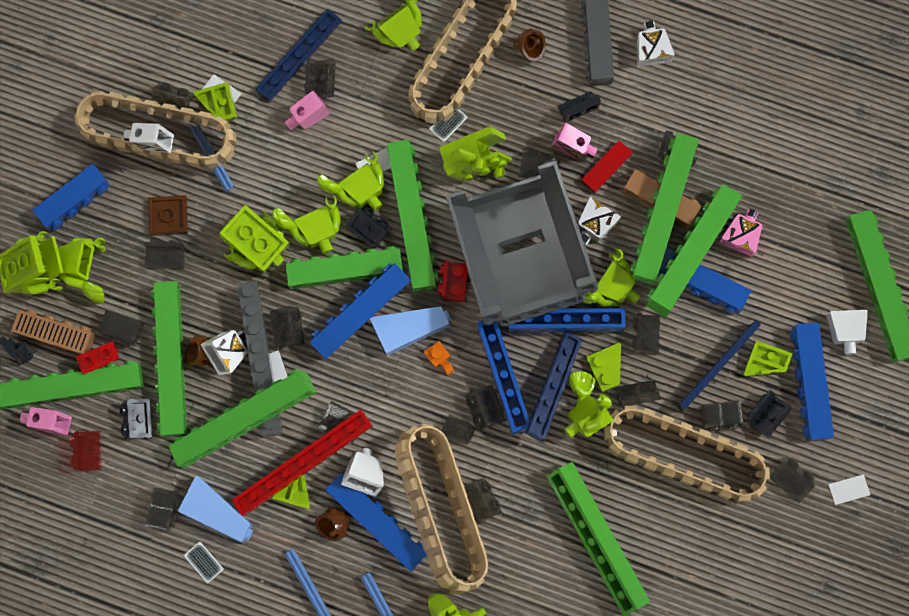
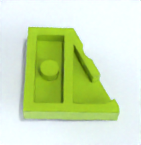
[193,82,238,121]
[743,340,793,376]
[586,342,621,393]
[272,461,310,509]

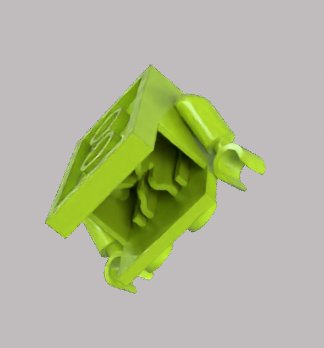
[439,126,512,182]
[219,205,289,275]
[0,231,64,295]

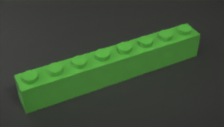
[630,133,699,285]
[387,139,439,293]
[646,184,743,318]
[845,210,909,363]
[151,281,187,438]
[0,361,144,410]
[169,369,317,468]
[546,462,650,616]

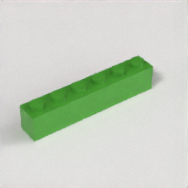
[286,246,403,290]

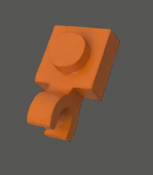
[424,341,454,375]

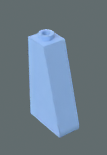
[370,306,451,356]
[178,476,253,543]

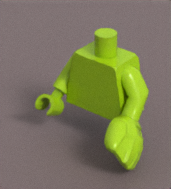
[365,0,422,51]
[317,151,384,211]
[272,195,341,254]
[58,238,106,304]
[582,248,641,308]
[564,371,613,438]

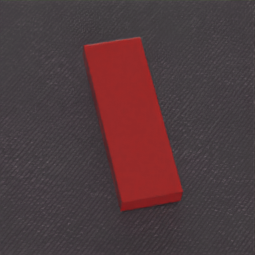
[581,140,633,194]

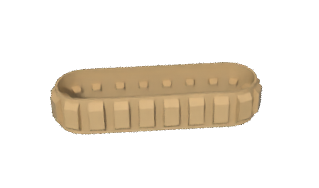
[408,0,517,124]
[75,91,237,169]
[604,405,770,502]
[395,424,488,594]

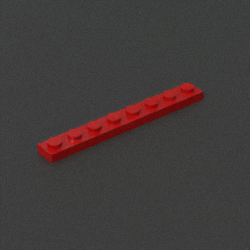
[232,410,373,517]

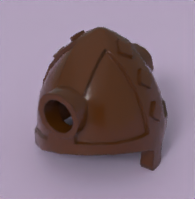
[513,28,546,61]
[185,335,210,366]
[315,507,350,541]

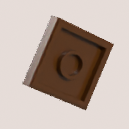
[148,195,188,236]

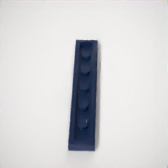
[255,8,342,102]
[677,321,761,412]
[525,331,583,442]

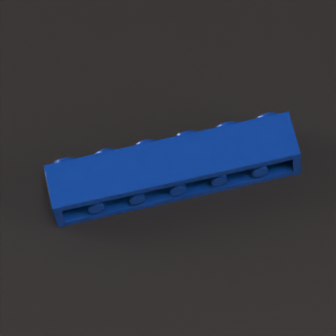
[636,247,752,314]
[310,263,411,359]
[508,308,626,332]
[476,320,530,435]
[790,322,834,442]
[325,472,427,572]

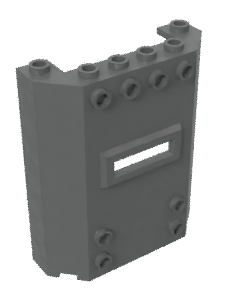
[446,161,598,326]

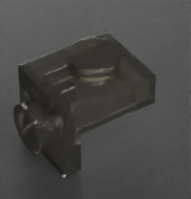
[441,414,475,445]

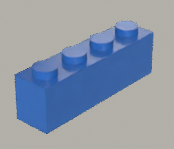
[32,163,110,232]

